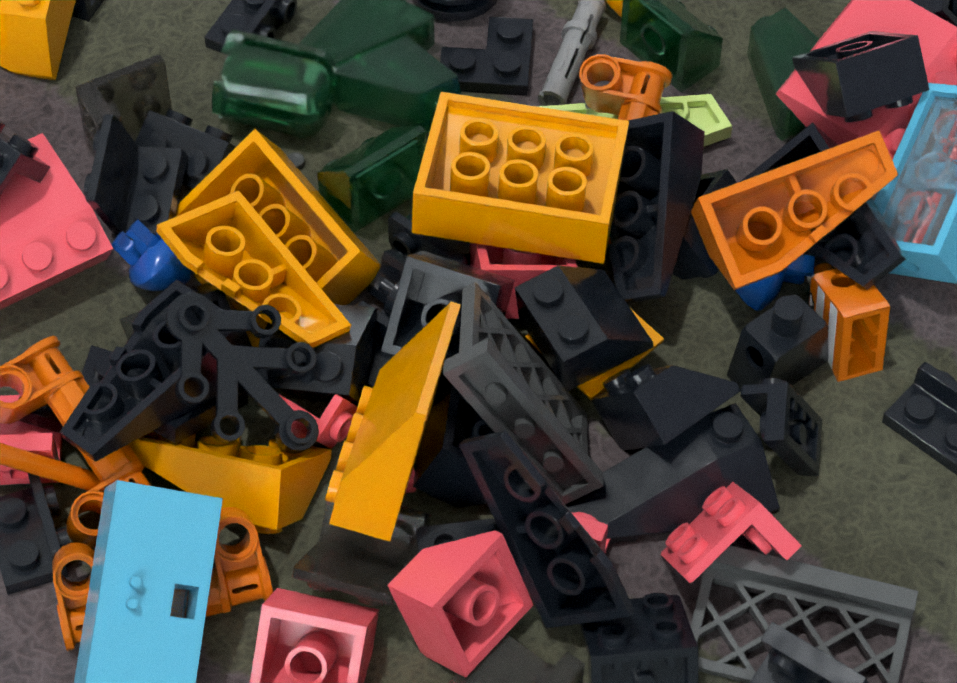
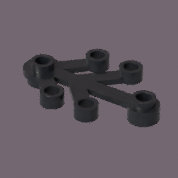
[166,293,319,454]

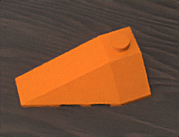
[691,130,898,290]

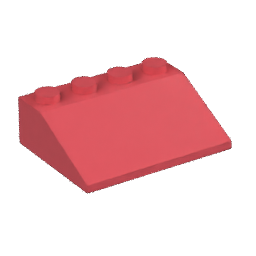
[775,0,957,160]
[0,133,113,310]

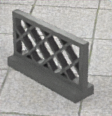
[443,282,603,504]
[691,545,918,683]

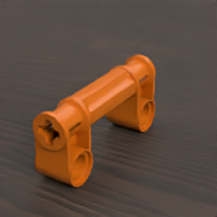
[579,54,672,244]
[0,336,151,548]
[52,507,273,651]

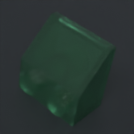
[620,0,723,93]
[317,125,426,233]

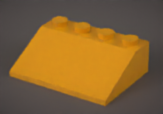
[412,92,629,264]
[176,129,381,347]
[325,302,461,542]

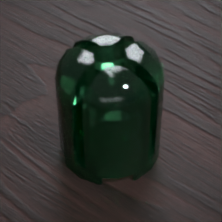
[212,30,337,138]

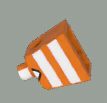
[807,263,890,382]

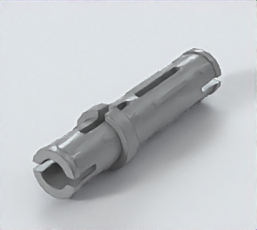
[538,0,606,106]

